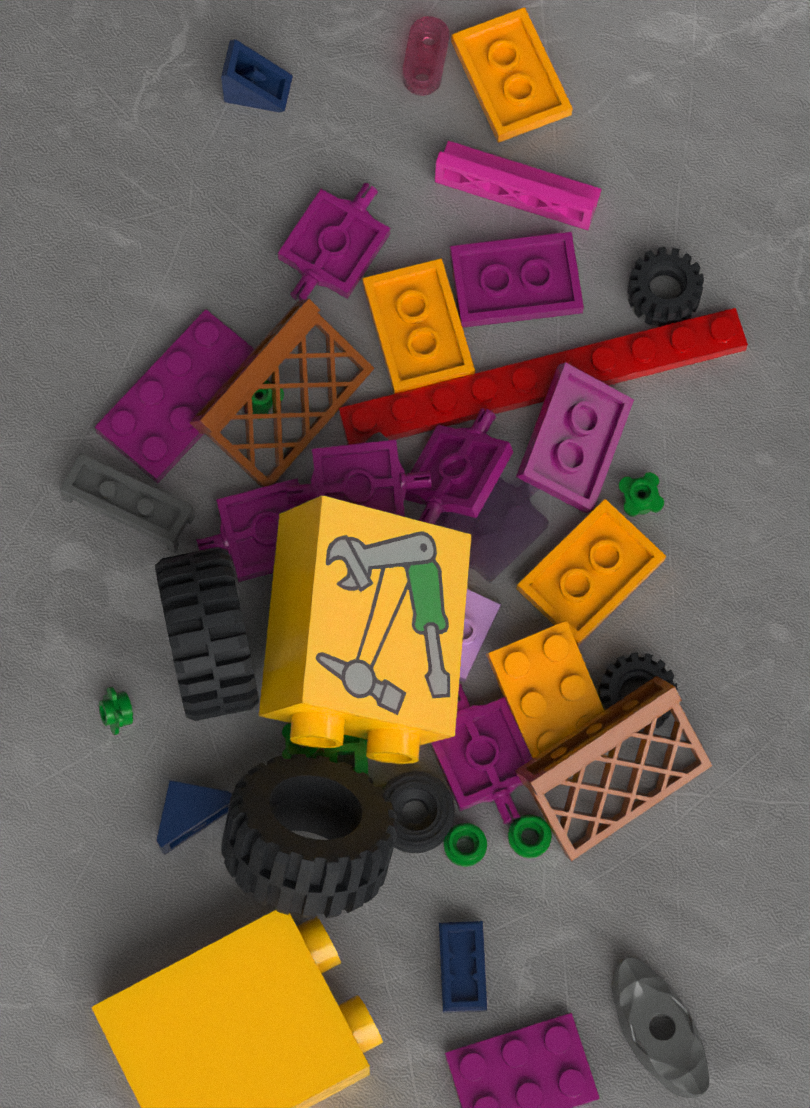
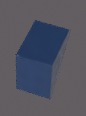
[221,39,293,113]
[156,780,231,855]

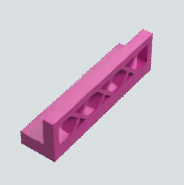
[435,141,602,231]

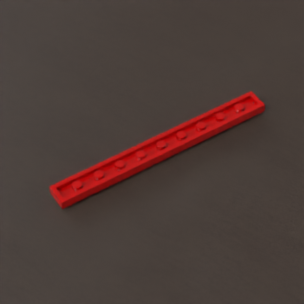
[339,308,748,445]

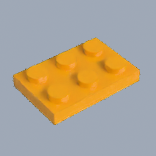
[451,7,573,143]
[362,258,475,394]
[516,499,666,646]
[486,620,605,758]

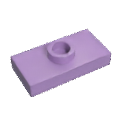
[459,589,501,683]

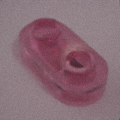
[402,16,449,96]

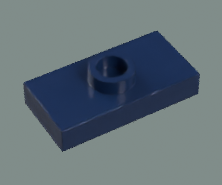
[438,921,487,1013]

